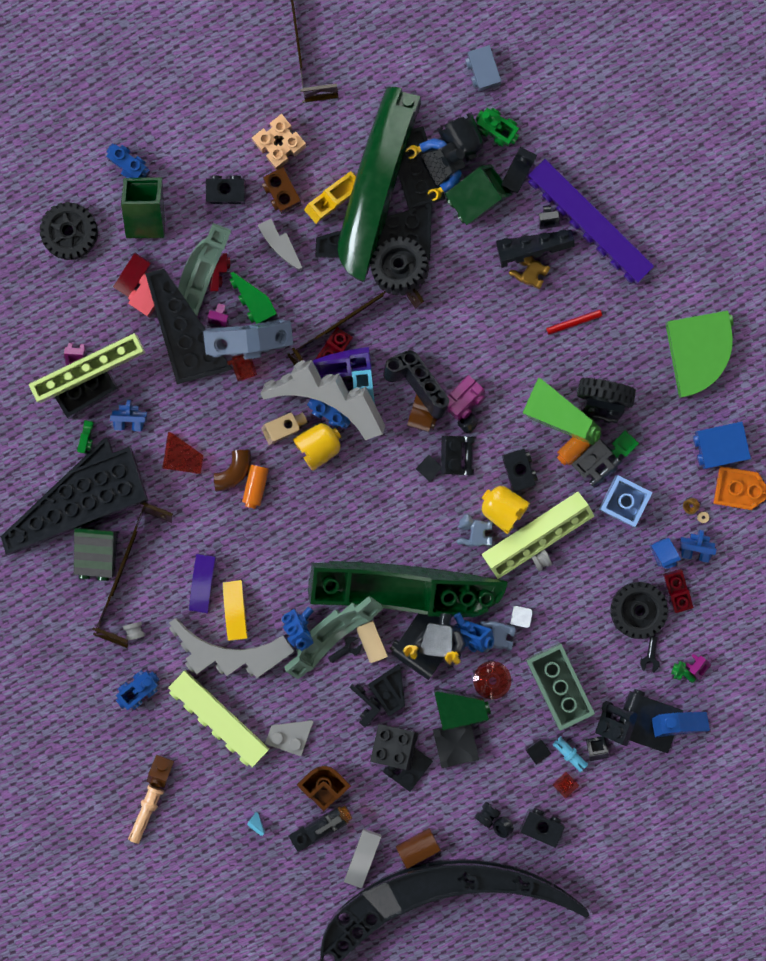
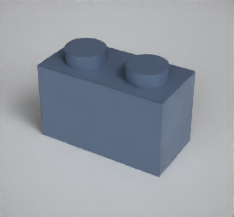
[465,45,501,92]

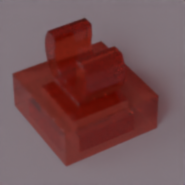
[552,771,579,799]

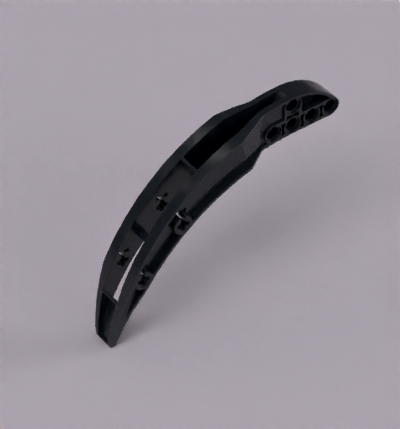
[320,859,590,961]

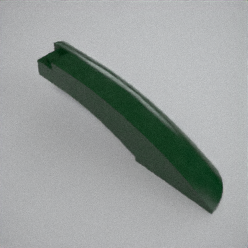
[308,561,508,617]

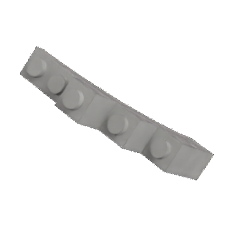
[260,360,385,440]
[169,618,295,678]

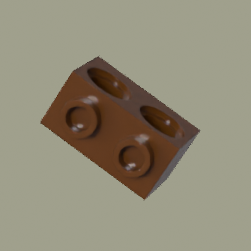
[262,167,301,214]

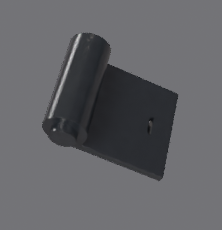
[389,613,453,680]
[618,689,684,754]

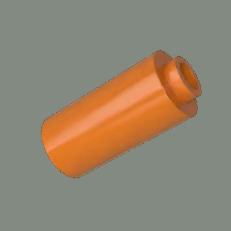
[557,437,591,466]
[242,465,269,509]

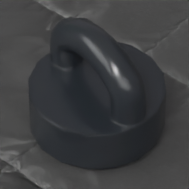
[457,413,478,434]
[493,816,514,838]

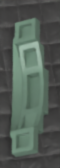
[178,223,231,316]
[284,596,383,679]

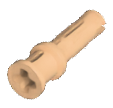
[128,785,164,844]

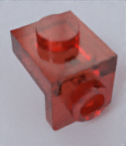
[227,353,257,381]

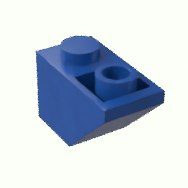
[649,538,681,569]

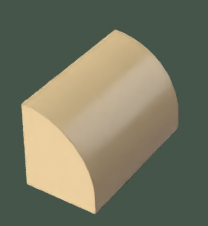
[356,620,388,663]

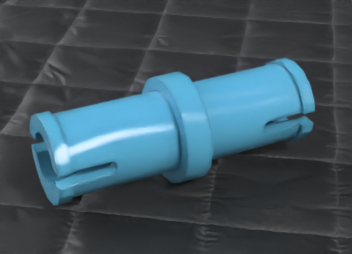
[553,736,588,772]

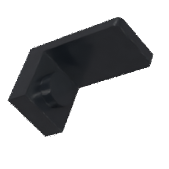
[501,147,537,194]
[349,684,380,727]

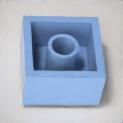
[598,475,653,527]

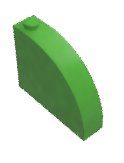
[665,311,733,398]

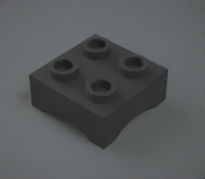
[370,724,419,771]
[433,724,479,768]

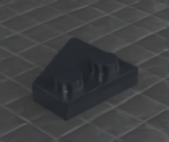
[368,664,405,716]

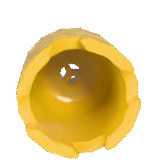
[292,423,341,471]
[481,486,530,534]

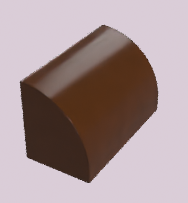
[396,828,441,869]

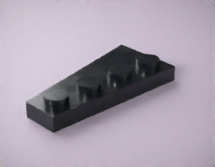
[496,230,575,268]

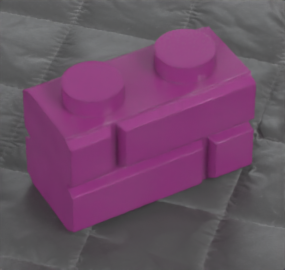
[447,375,485,421]

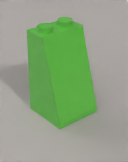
[523,378,601,445]

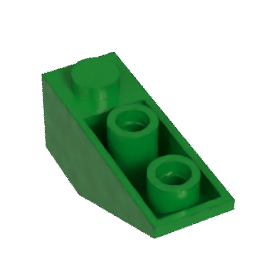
[229,272,278,324]

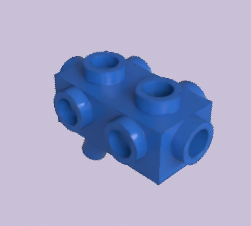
[106,143,150,178]
[307,398,351,429]
[282,607,314,652]
[453,613,495,652]
[116,670,159,710]

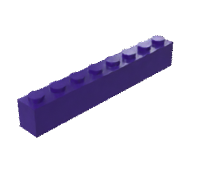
[527,159,654,284]

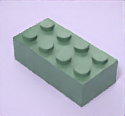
[525,643,595,731]

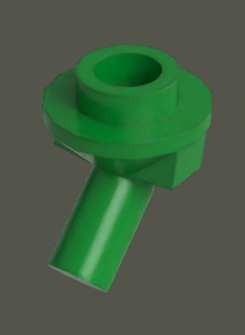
[671,661,696,683]

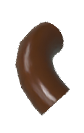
[214,449,251,492]

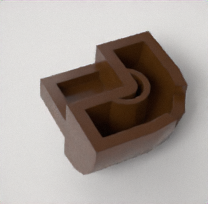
[297,766,351,811]

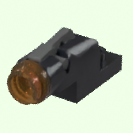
[288,805,353,852]

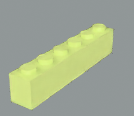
[29,333,145,403]
[482,492,595,579]
[168,670,269,767]

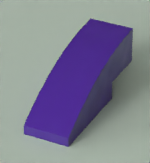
[313,347,372,379]
[189,554,216,613]

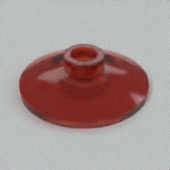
[473,661,511,700]

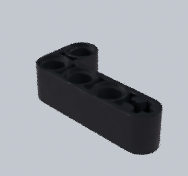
[383,350,449,418]

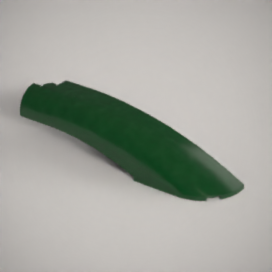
[338,87,421,282]

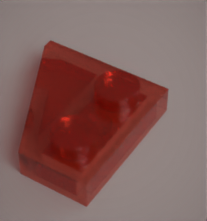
[163,432,204,474]

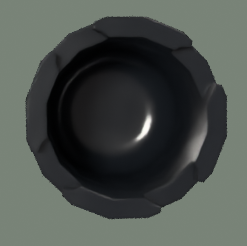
[437,112,483,161]

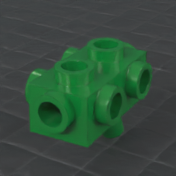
[475,108,520,147]

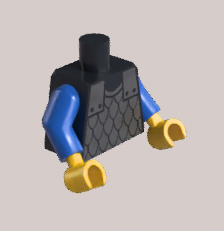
[406,138,465,201]

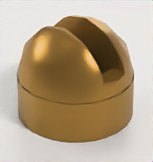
[683,498,700,514]

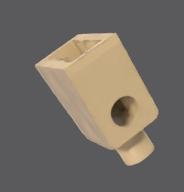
[261,412,307,445]

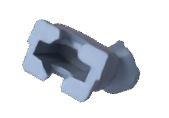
[457,514,492,546]
[480,621,515,652]

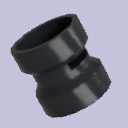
[474,802,501,829]

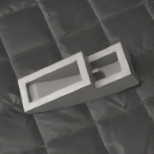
[258,219,303,271]
[344,828,381,888]

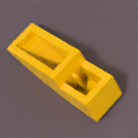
[304,171,356,224]
[223,580,248,641]

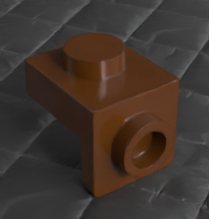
[147,755,174,788]

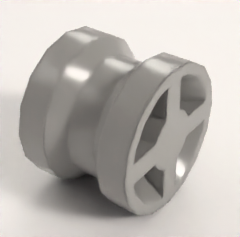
[531,549,552,572]
[123,621,145,641]

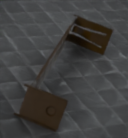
[291,0,339,103]
[287,288,424,366]
[92,502,173,648]

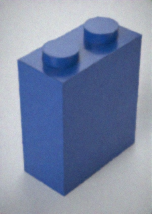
[693,421,751,469]

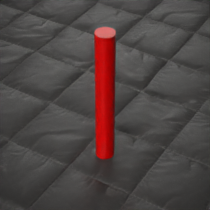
[546,310,602,335]

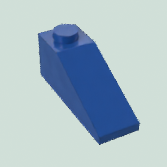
[652,712,710,737]

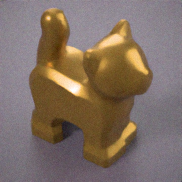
[509,256,550,289]

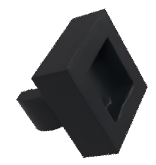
[539,205,559,229]

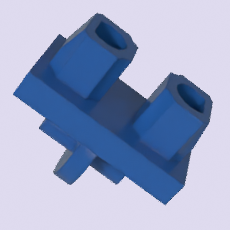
[110,400,147,432]
[680,529,716,563]

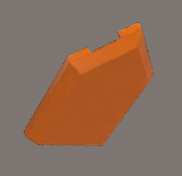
[713,466,766,510]

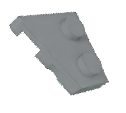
[265,720,313,756]

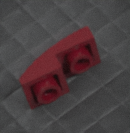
[113,253,151,297]
[209,253,230,292]
[315,327,353,359]
[663,569,694,613]

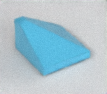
[247,812,265,836]

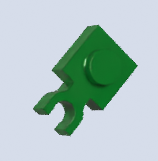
[77,420,94,454]
[612,430,639,457]

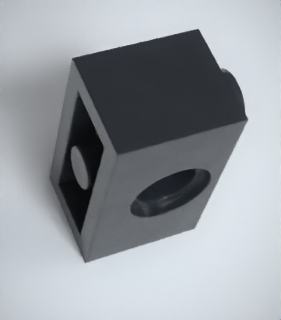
[206,175,245,204]
[502,448,538,492]
[519,808,565,848]

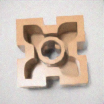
[252,114,306,170]

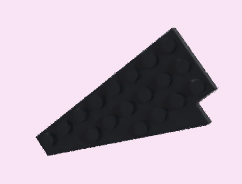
[0,437,149,555]

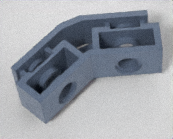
[203,319,293,359]

